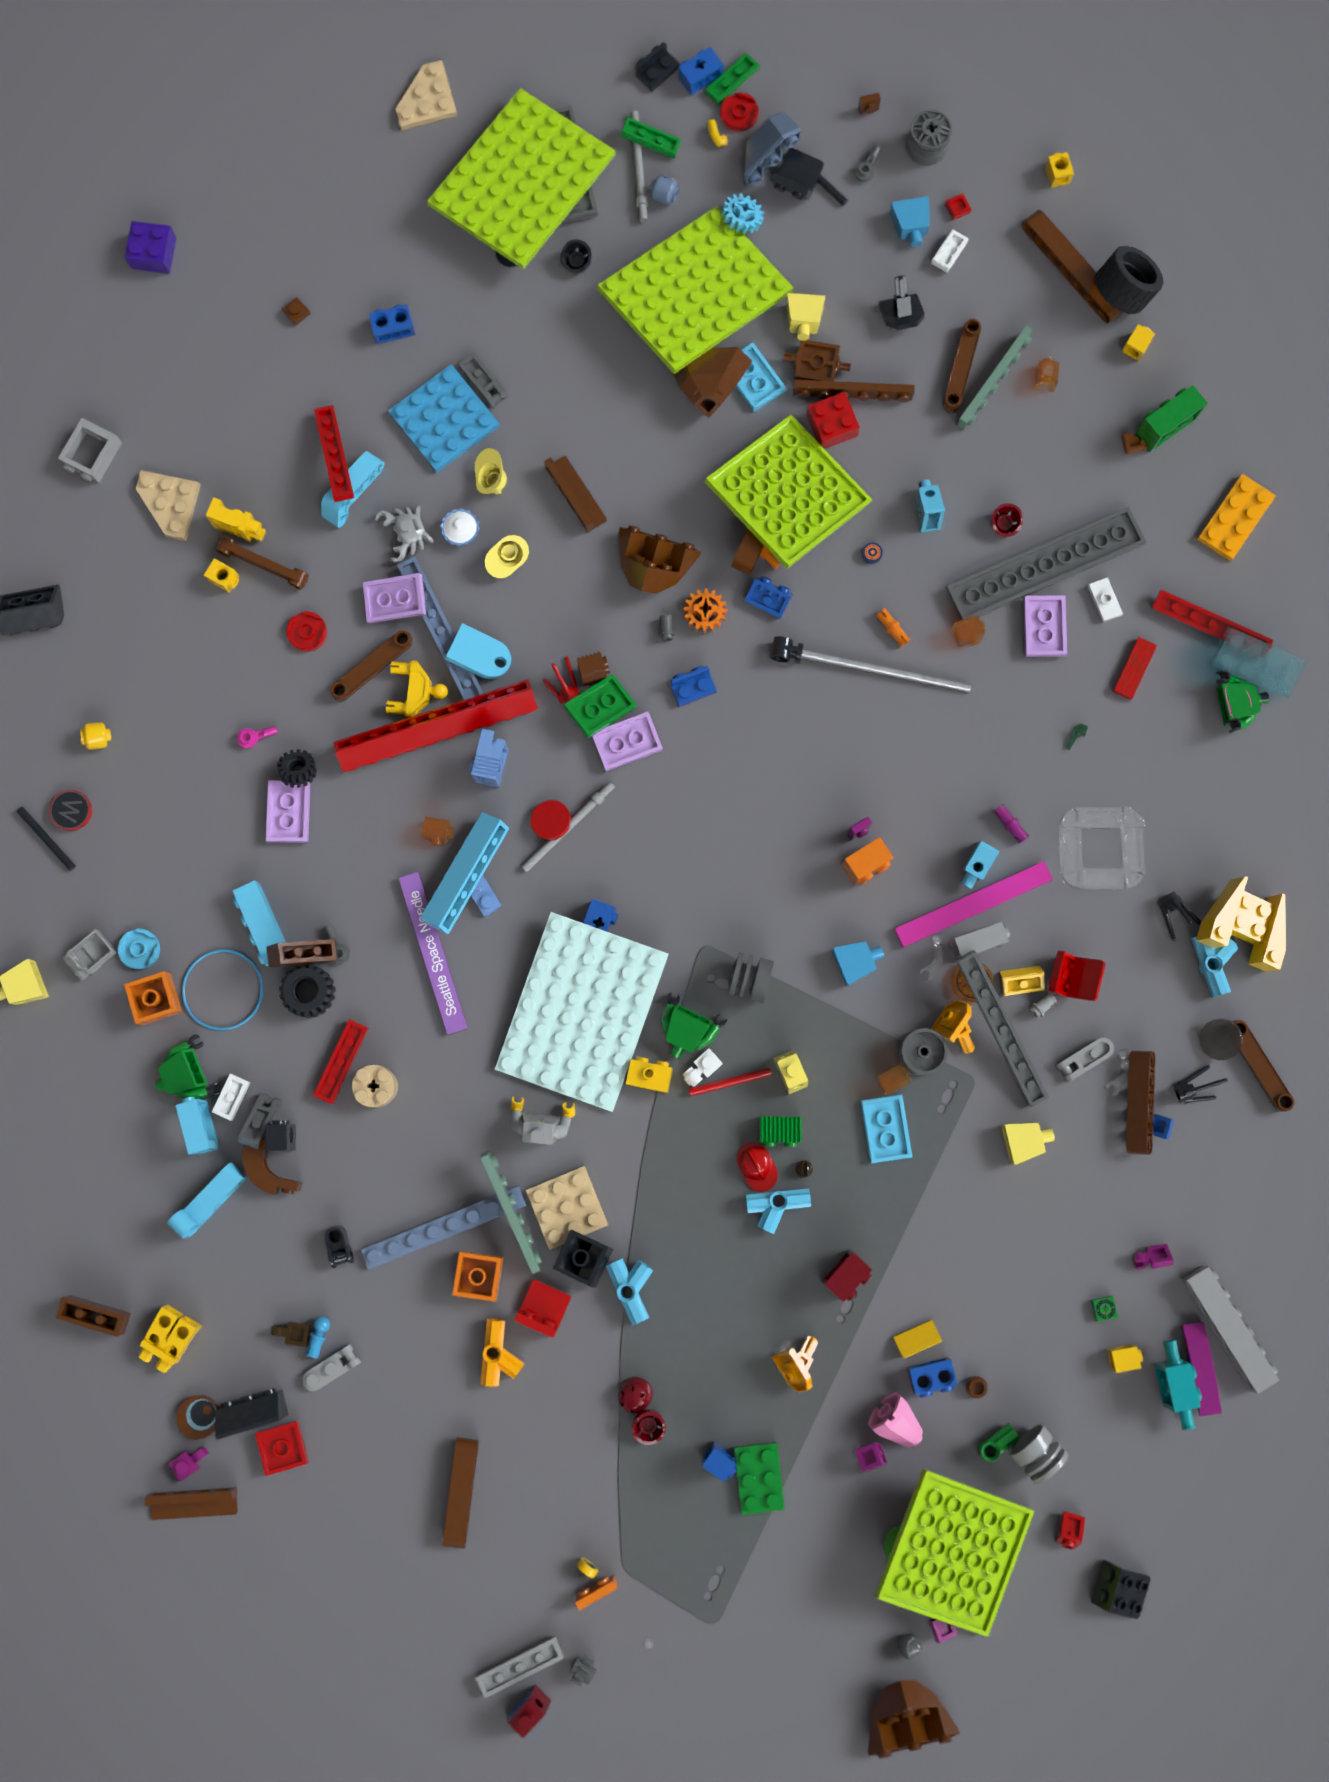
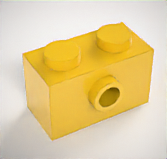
[626,1056,673,1093]

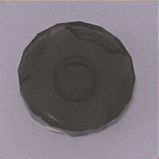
[1199,1018,1243,1061]

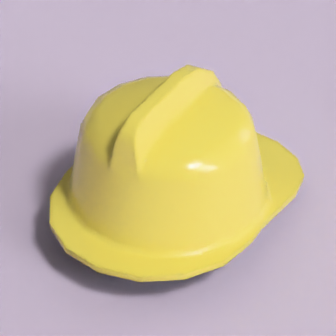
[475,448,507,495]
[485,535,529,578]

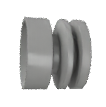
[1009,1424,1069,1484]

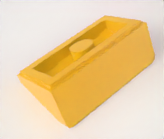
[1000,966,1045,996]
[893,1320,942,1358]

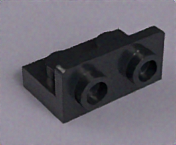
[636,42,680,92]

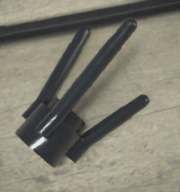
[1159,891,1201,940]
[1174,1065,1228,1104]

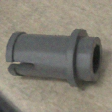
[659,614,675,642]

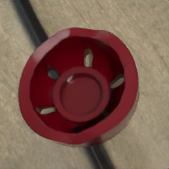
[991,503,1023,537]
[618,1377,653,1414]
[632,1409,666,1445]

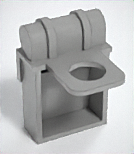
[63,929,117,981]

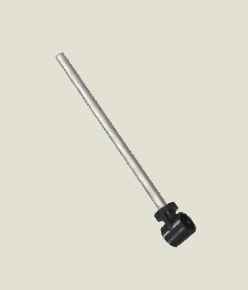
[770,636,971,692]

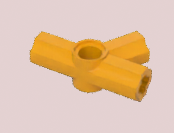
[480,1318,524,1387]

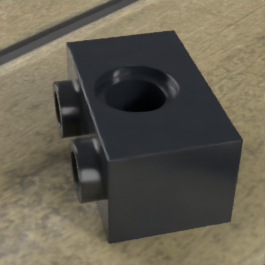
[266,1120,296,1151]

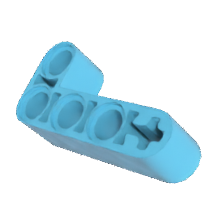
[321,451,385,528]
[167,1162,247,1239]

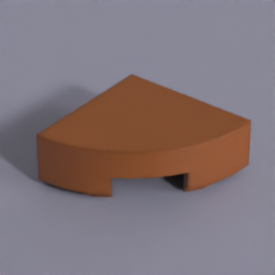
[1121,433,1147,454]

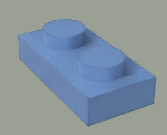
[471,875,502,917]

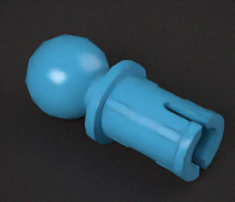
[305,1316,330,1358]

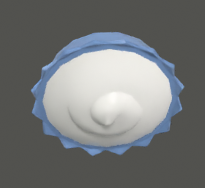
[440,508,480,546]

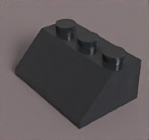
[0,584,64,635]
[215,1388,289,1440]

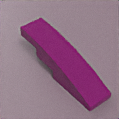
[1181,1322,1222,1417]

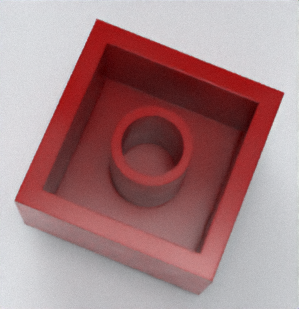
[806,392,860,449]

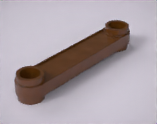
[943,319,981,413]
[215,535,309,590]
[331,630,413,701]
[1227,1020,1294,1112]

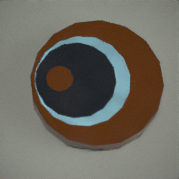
[176,1395,219,1440]

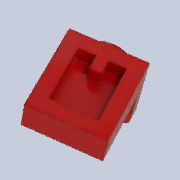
[1055,1511,1085,1549]

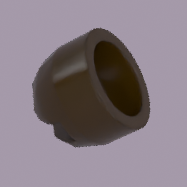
[796,1160,813,1178]

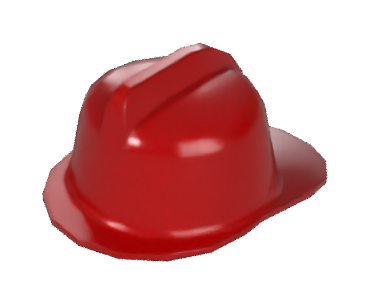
[737,1142,778,1192]

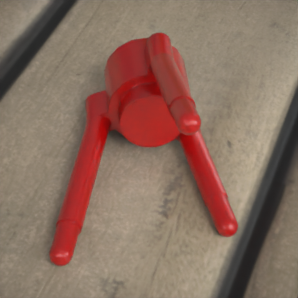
[543,656,580,704]

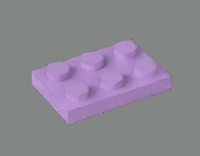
[363,573,426,623]
[1023,596,1067,657]
[592,712,663,772]
[266,780,311,843]

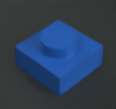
[1153,1113,1174,1140]

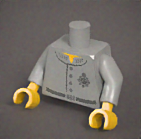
[510,1096,575,1145]

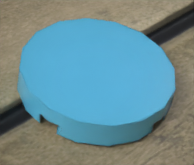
[117,928,161,970]

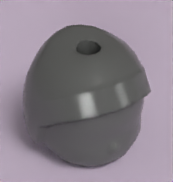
[897,1633,923,1660]

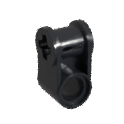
[324,1225,354,1269]

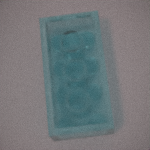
[1209,627,1308,699]

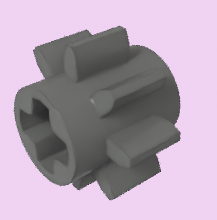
[569,1655,596,1686]

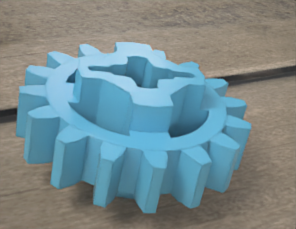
[721,194,764,234]

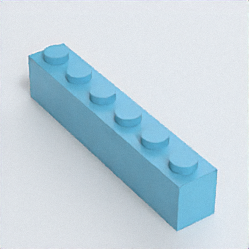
[420,812,510,934]

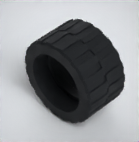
[1095,246,1164,314]

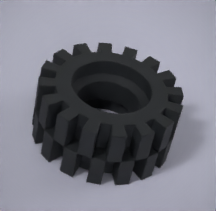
[277,749,317,788]

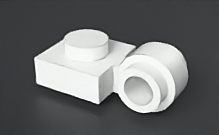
[683,1049,723,1087]

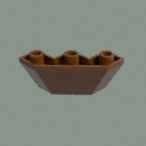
[672,347,753,418]
[619,525,701,593]
[868,1680,960,1759]

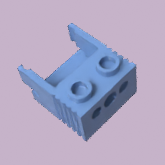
[469,729,509,788]

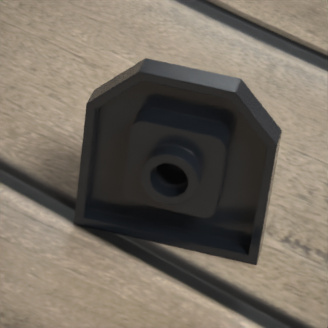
[879,275,925,330]

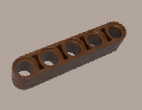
[731,529,764,575]
[1126,1050,1156,1155]
[443,1437,479,1549]

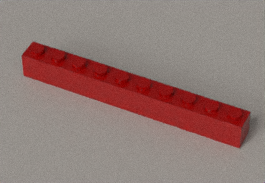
[333,679,538,772]

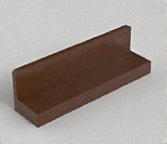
[544,456,607,533]
[145,1487,238,1520]

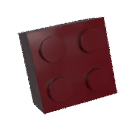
[821,1250,872,1302]

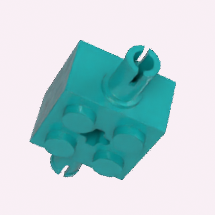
[1154,1339,1202,1430]

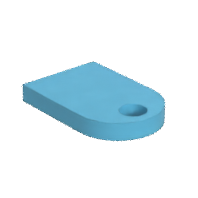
[445,623,511,680]

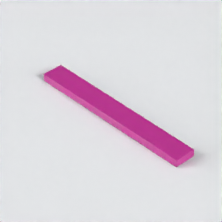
[894,861,1053,948]

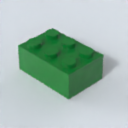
[1135,385,1208,453]

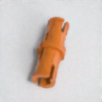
[876,608,911,648]

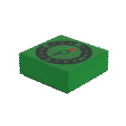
[1091,1296,1118,1322]

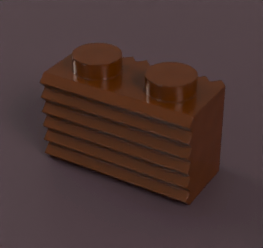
[577,651,610,686]

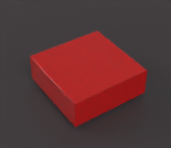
[945,193,972,221]

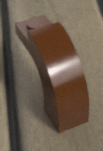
[242,1138,303,1195]

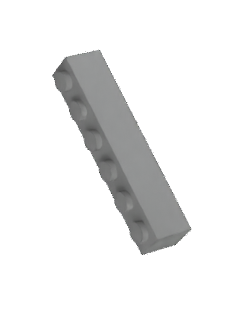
[1181,1266,1280,1394]

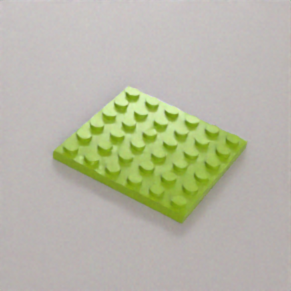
[705,415,872,569]
[874,1468,1034,1637]

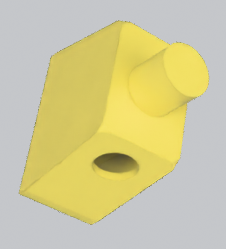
[786,293,825,341]
[0,959,49,1005]
[773,1050,808,1094]
[1001,1123,1055,1165]

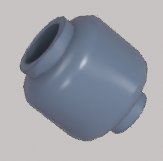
[649,175,680,205]

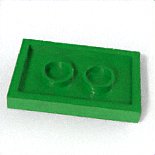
[563,674,637,739]
[734,1442,785,1515]

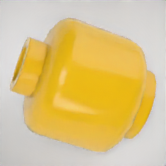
[80,722,111,750]

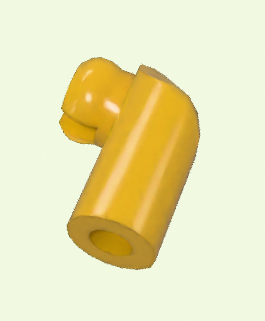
[706,119,727,148]

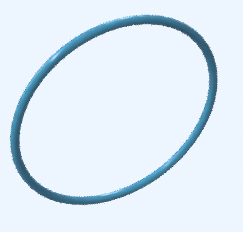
[182,949,263,1031]

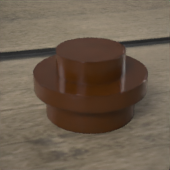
[966,1376,988,1399]

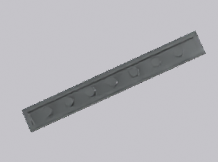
[955,950,1049,1108]

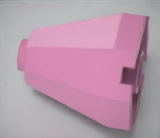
[868,1392,923,1448]

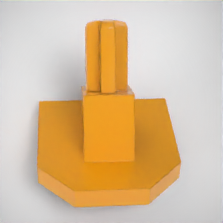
[931,999,975,1054]
[771,1336,818,1393]

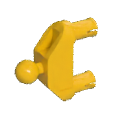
[386,660,448,718]

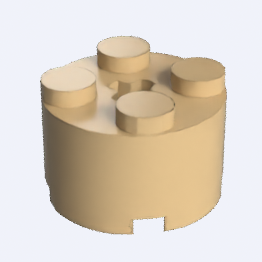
[352,1065,398,1108]

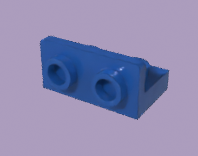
[745,576,794,618]
[670,666,717,707]

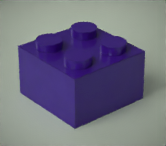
[125,221,177,274]

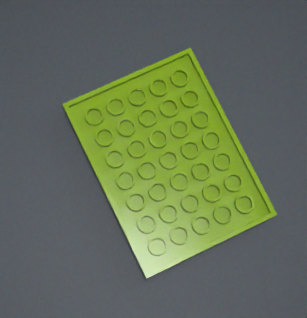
[427,88,616,270]
[597,206,794,374]

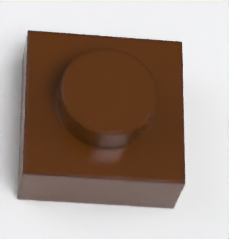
[858,92,881,115]
[282,297,311,326]

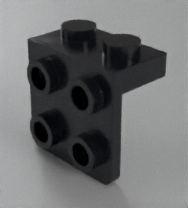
[771,148,824,201]
[1091,1560,1151,1619]

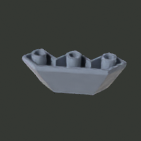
[744,112,802,187]

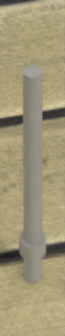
[631,111,648,222]
[521,782,615,872]

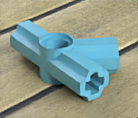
[1191,936,1238,998]
[746,1188,811,1234]
[606,1258,654,1326]

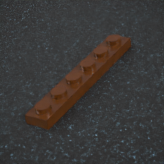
[793,380,915,402]

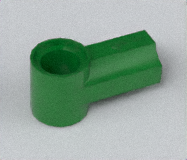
[977,1423,1020,1462]

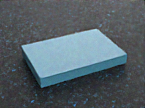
[736,342,787,412]
[860,1095,912,1164]

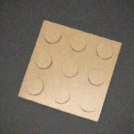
[526,1166,608,1250]

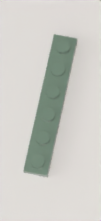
[957,326,1033,430]
[480,1151,542,1274]

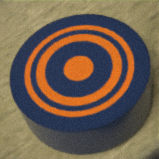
[862,542,883,564]

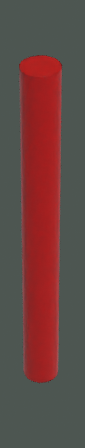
[689,1068,772,1096]

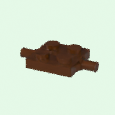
[783,340,851,381]

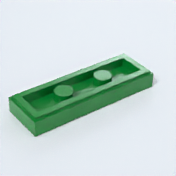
[705,53,760,106]
[620,117,681,159]

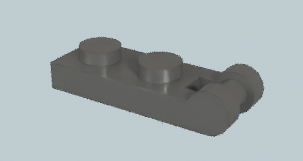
[458,353,508,408]
[238,1093,282,1149]

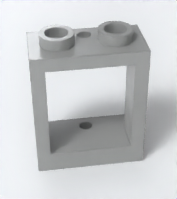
[58,418,122,483]
[948,922,1010,962]

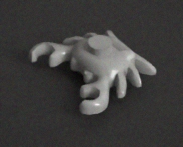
[374,505,433,564]

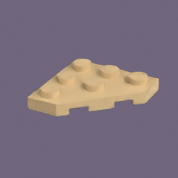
[396,60,457,131]
[136,470,200,541]

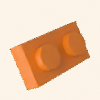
[575,1576,618,1611]

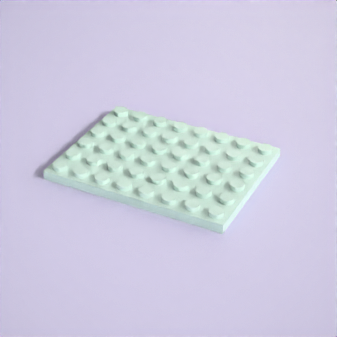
[495,912,669,1112]

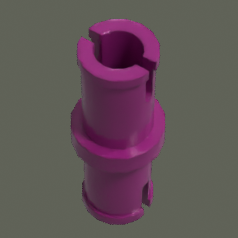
[993,804,1029,844]

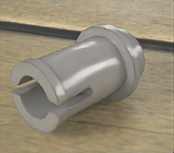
[1030,993,1057,1018]

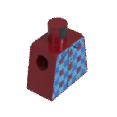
[506,1685,551,1738]

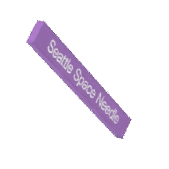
[398,872,468,1035]

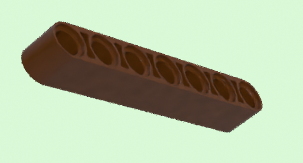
[1022,210,1123,323]

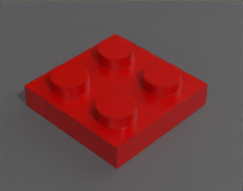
[255,1420,309,1476]

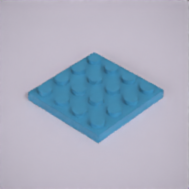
[388,364,500,473]

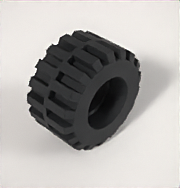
[279,964,336,1018]

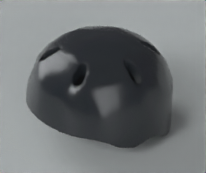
[560,239,592,274]

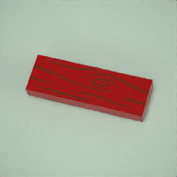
[1112,637,1157,700]

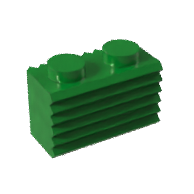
[759,1116,802,1147]

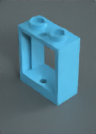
[175,1097,220,1155]

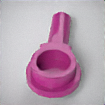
[237,726,278,749]

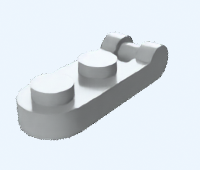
[1056,1038,1114,1082]
[303,1344,361,1391]

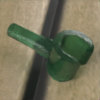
[1065,724,1088,750]

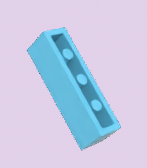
[232,881,286,967]

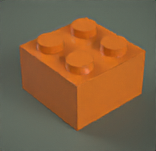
[841,837,894,886]
[124,971,183,1026]
[452,1251,504,1302]

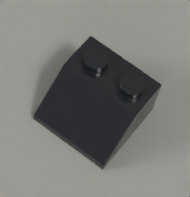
[553,1229,613,1288]

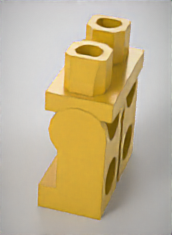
[206,497,266,543]
[138,1305,202,1373]

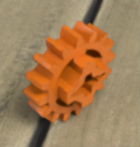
[683,588,727,633]

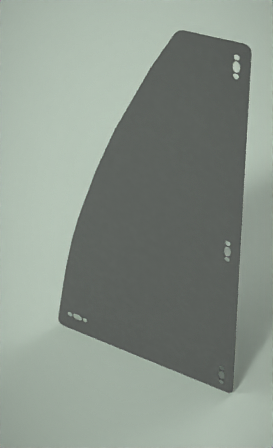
[618,946,975,1624]

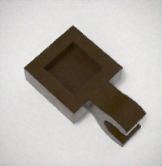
[271,1321,311,1347]

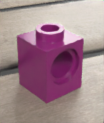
[855,1443,888,1472]

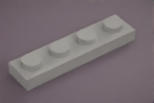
[476,1636,564,1698]

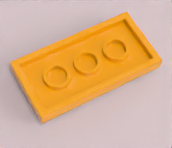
[1197,474,1276,561]

